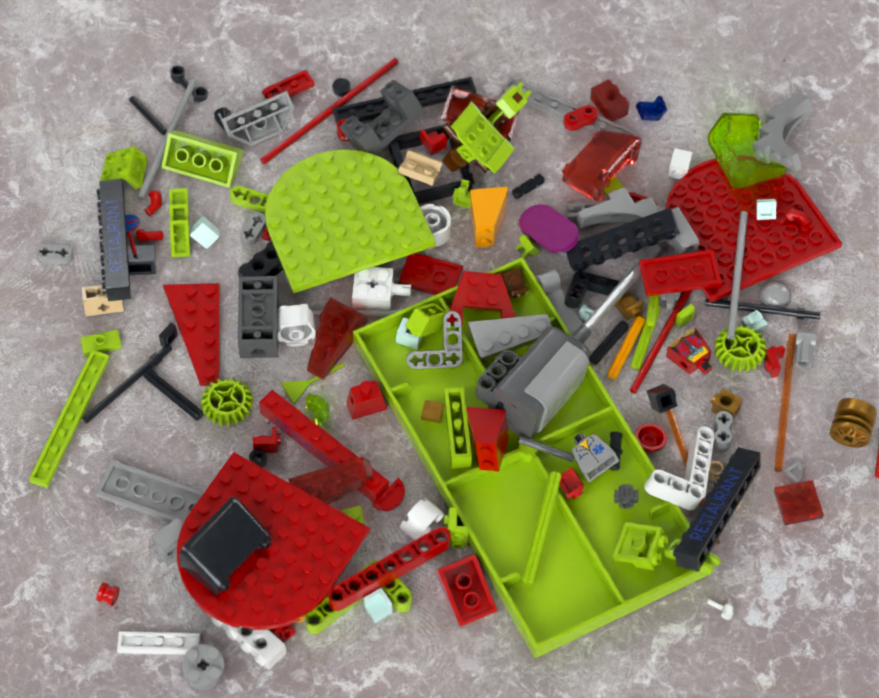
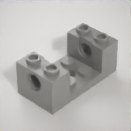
[152,517,197,606]

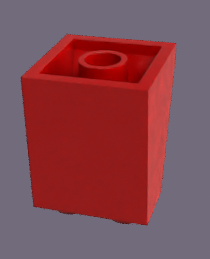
[466,407,509,472]

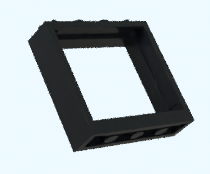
[388,123,475,204]

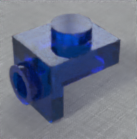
[635,96,667,121]

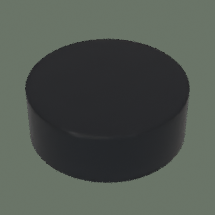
[332,78,350,96]

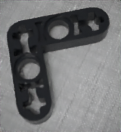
[564,271,626,308]

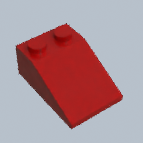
[435,554,497,627]

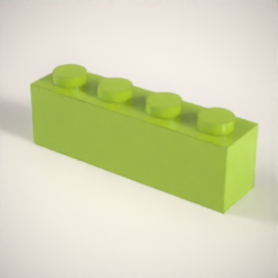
[444,387,472,469]

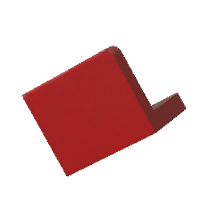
[420,129,447,156]

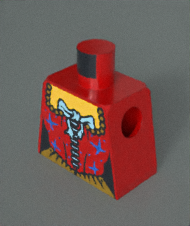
[666,328,713,375]

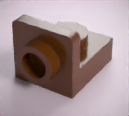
[501,268,529,298]

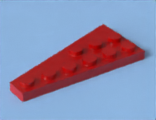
[163,283,220,386]

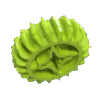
[714,323,767,373]
[201,376,254,427]

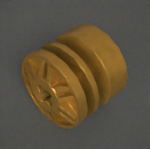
[829,398,877,448]

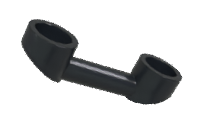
[170,65,208,102]

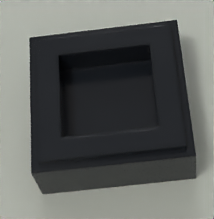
[159,323,178,347]

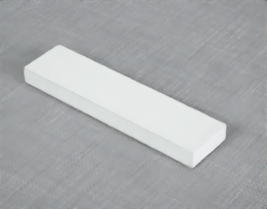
[117,631,201,655]

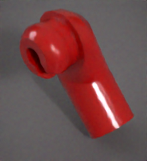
[144,190,162,216]
[784,208,812,229]
[135,229,163,242]

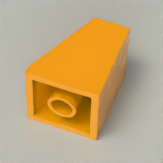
[470,186,508,248]

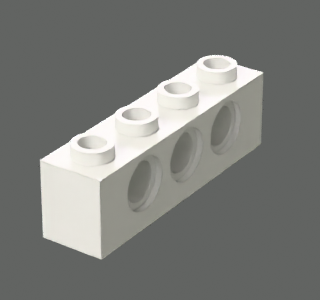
[211,617,287,670]

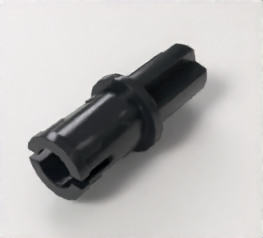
[609,432,623,471]

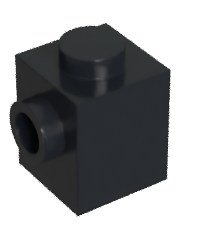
[647,384,678,413]

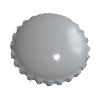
[759,281,791,308]

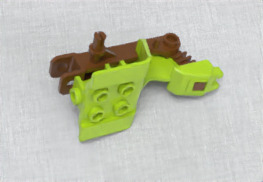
[442,81,531,174]

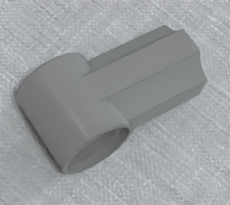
[795,330,817,369]

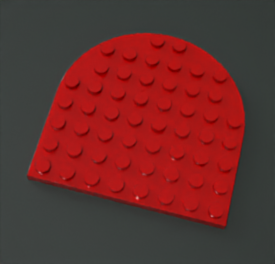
[665,156,842,303]
[177,452,371,630]

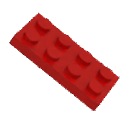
[638,249,721,297]

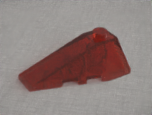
[307,297,368,380]

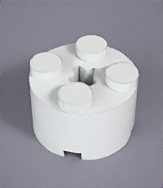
[420,204,451,249]
[277,304,316,347]
[400,498,445,540]

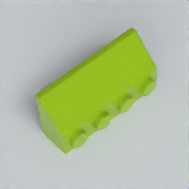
[161,130,244,188]

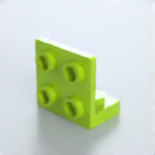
[100,146,148,189]

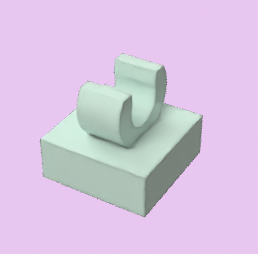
[756,199,776,220]
[741,310,768,333]

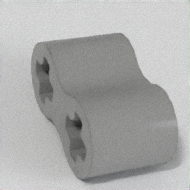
[713,411,733,453]

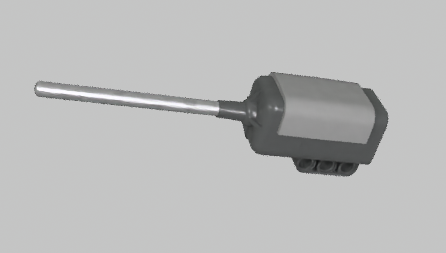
[475,245,661,439]

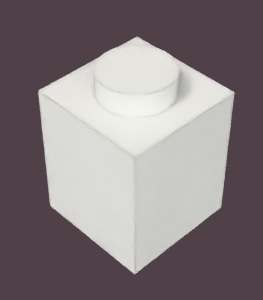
[668,148,692,179]

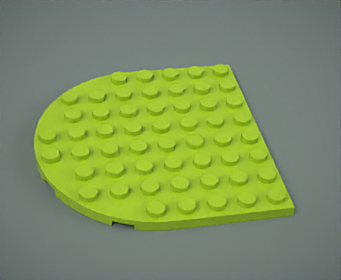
[265,150,436,294]

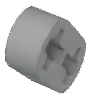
[240,213,266,246]
[36,244,73,264]

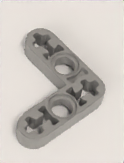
[406,311,462,369]

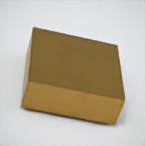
[421,400,444,423]

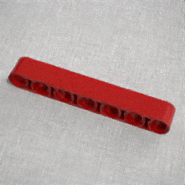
[328,527,450,611]

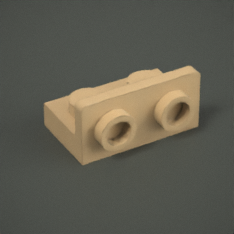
[398,150,443,185]

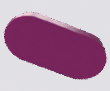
[519,204,579,254]

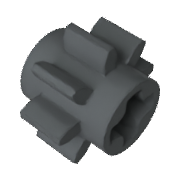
[614,484,638,509]

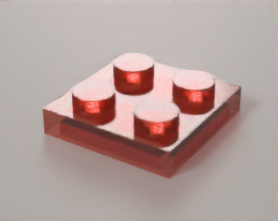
[774,480,824,526]

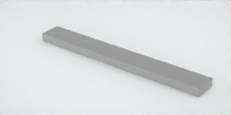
[502,77,639,150]

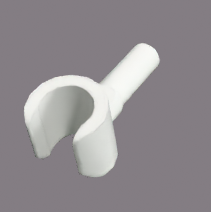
[707,599,734,620]

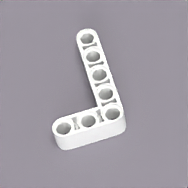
[644,426,714,510]

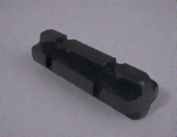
[512,174,545,199]

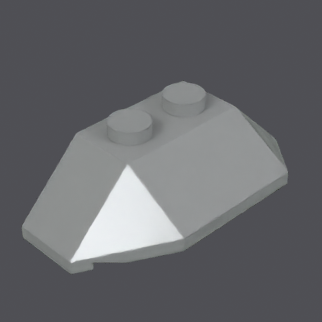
[221,91,294,146]

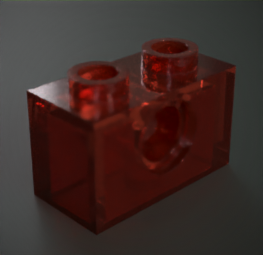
[590,79,630,122]

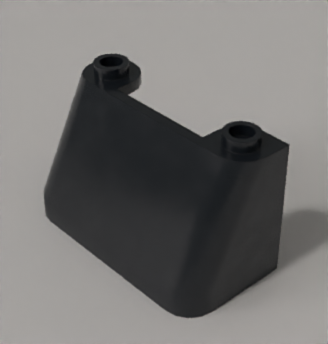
[180,496,272,596]

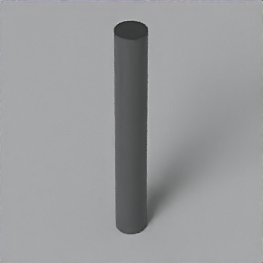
[517,435,575,462]

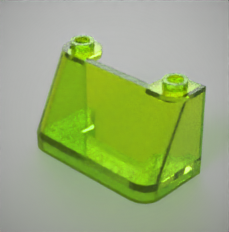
[707,113,788,189]

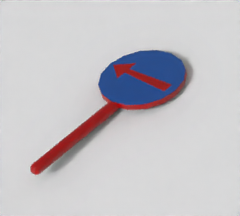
[125,214,140,254]

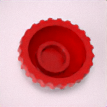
[634,423,668,452]

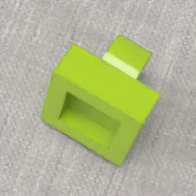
[516,234,541,259]

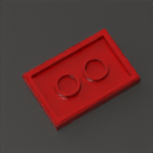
[398,253,463,295]

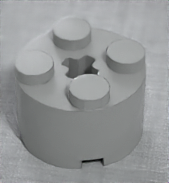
[182,644,224,690]

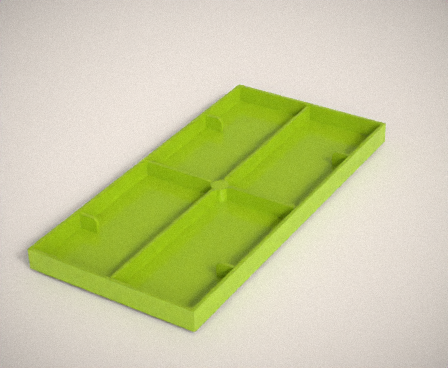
[353,257,714,659]

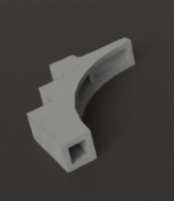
[753,93,813,171]
[577,187,699,254]

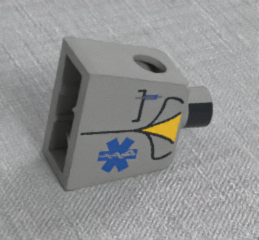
[572,433,619,482]

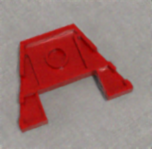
[447,271,516,326]

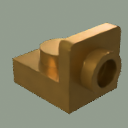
[615,292,644,321]

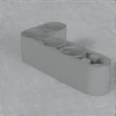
[536,269,583,335]

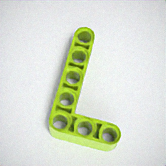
[305,560,412,634]

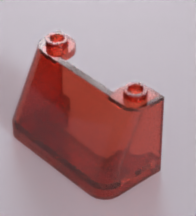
[562,130,642,202]

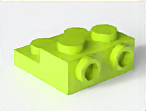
[613,522,668,570]

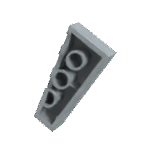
[468,314,552,362]

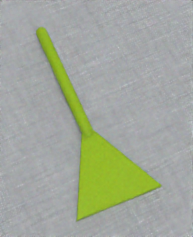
[280,363,345,404]

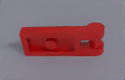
[262,70,315,99]

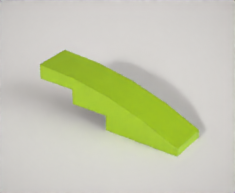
[169,188,190,258]

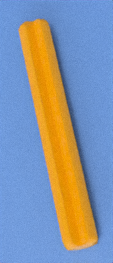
[607,316,645,380]

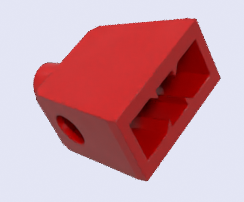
[346,380,387,420]

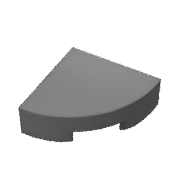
[783,460,803,487]

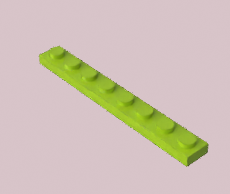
[29,350,110,488]

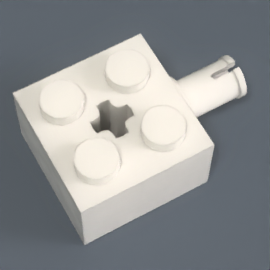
[352,267,411,310]

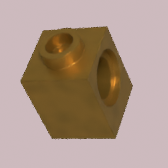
[711,388,743,420]

